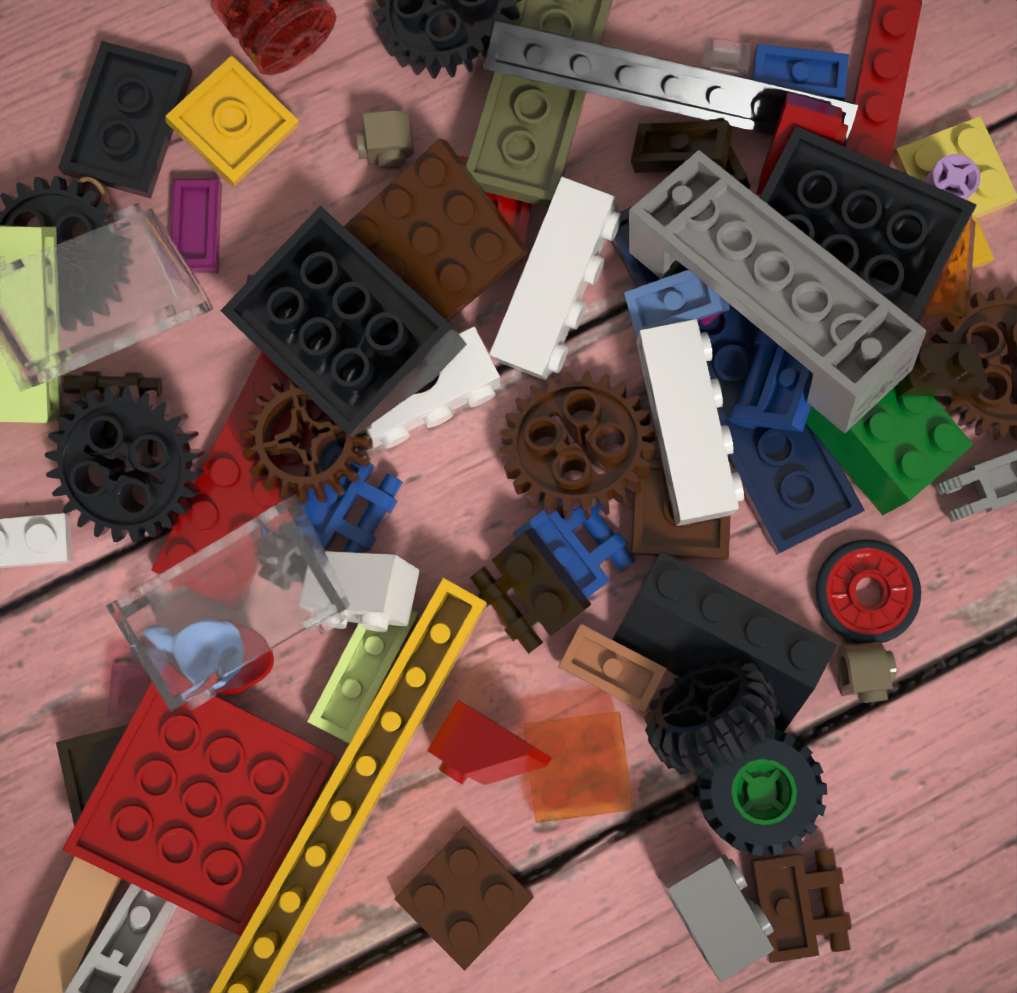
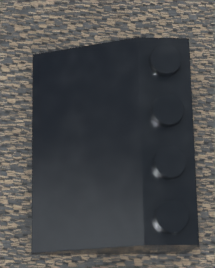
[759,126,977,324]
[220,206,467,438]

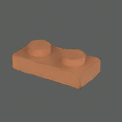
[558,624,667,713]

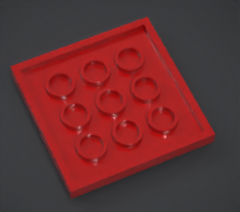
[62,668,336,936]

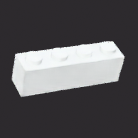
[489,177,622,381]
[636,319,744,526]

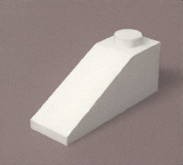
[64,884,178,993]

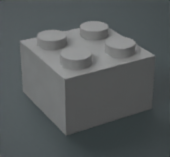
[658,848,774,982]

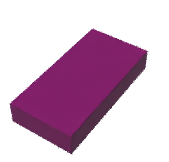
[169,178,222,273]

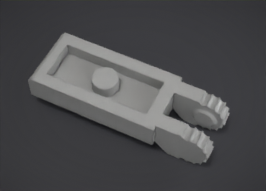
[936,450,1017,522]

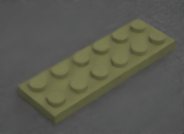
[466,0,613,208]

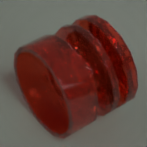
[210,0,337,76]

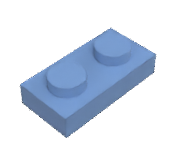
[624,270,730,338]

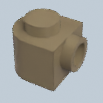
[355,110,414,168]
[837,642,897,703]

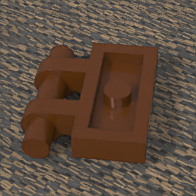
[750,848,852,963]

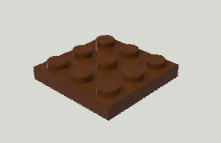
[344,139,529,322]

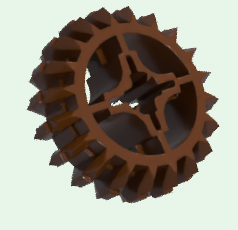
[241,377,374,505]

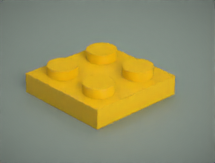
[165,55,299,188]

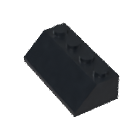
[612,551,837,732]

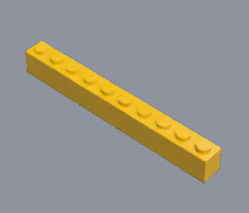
[209,578,487,993]

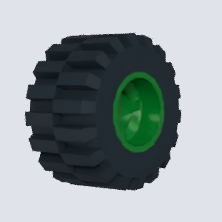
[696,729,827,856]

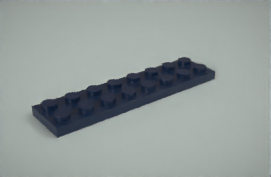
[612,206,865,555]

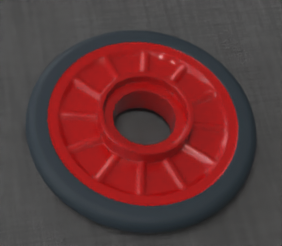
[816,539,921,644]

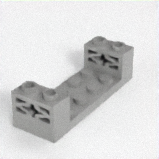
[629,150,927,434]

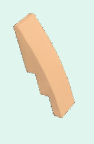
[13,857,122,993]

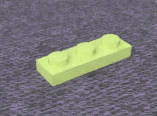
[307,610,419,744]

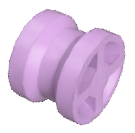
[924,154,980,200]

